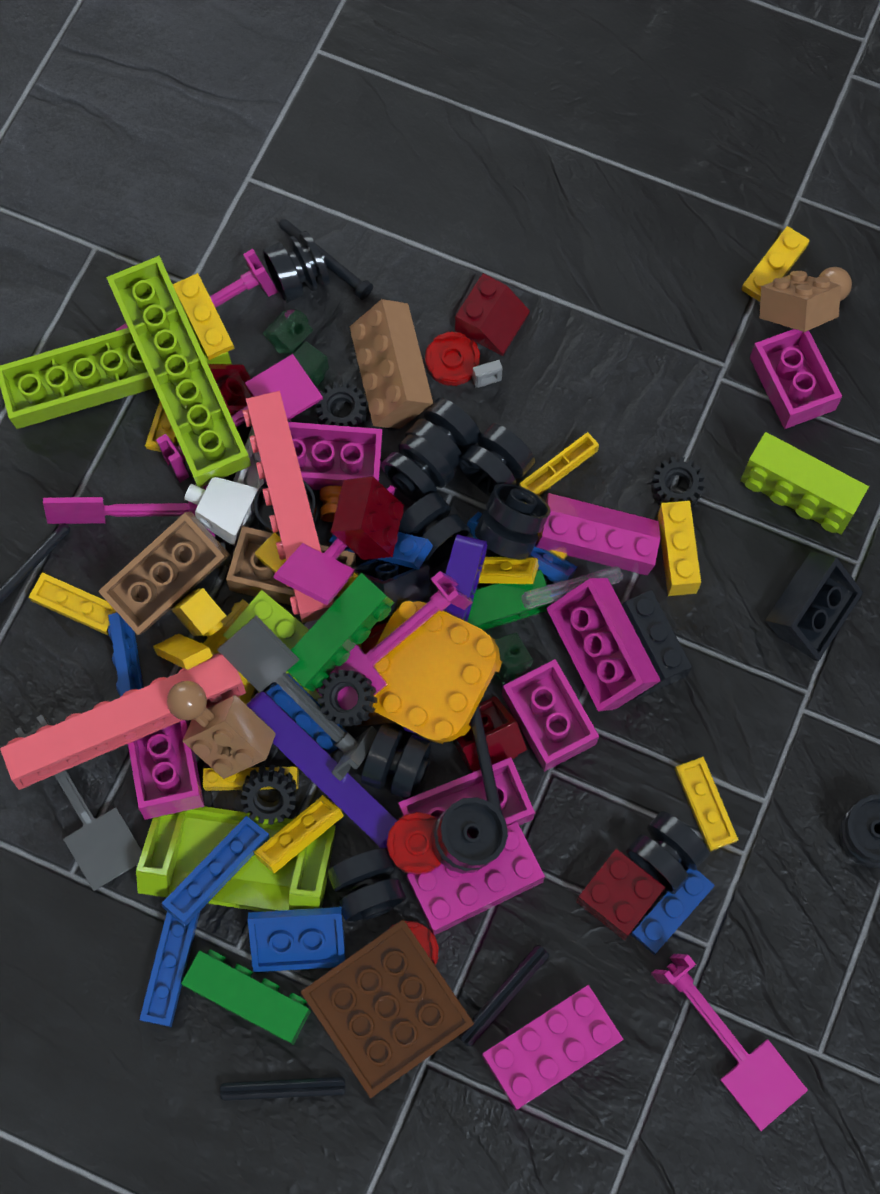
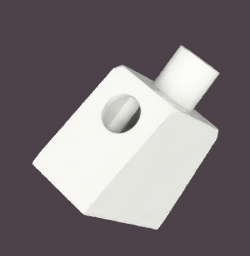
[184,477,258,546]

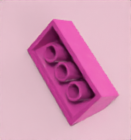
[536,493,660,575]

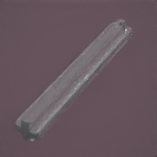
[521,566,623,609]

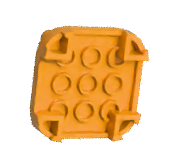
[373,601,502,744]

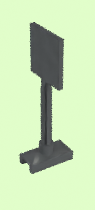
[217,616,378,781]
[15,714,142,891]

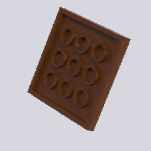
[301,919,474,1098]

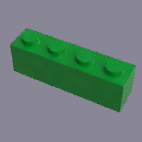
[468,570,553,631]
[287,573,395,692]
[181,949,311,1045]

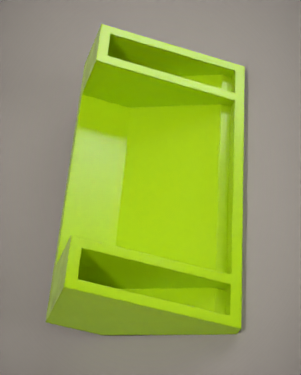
[136,806,336,912]

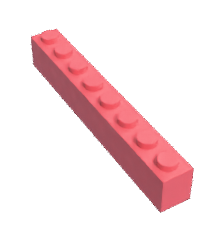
[243,391,334,623]
[0,653,246,790]

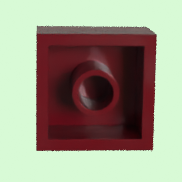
[331,476,404,560]
[576,849,665,941]

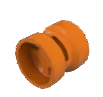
[320,485,342,522]

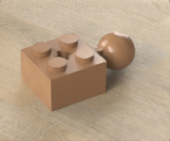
[759,267,852,332]
[167,681,276,779]

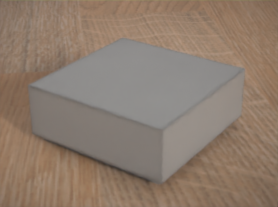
[472,360,503,388]

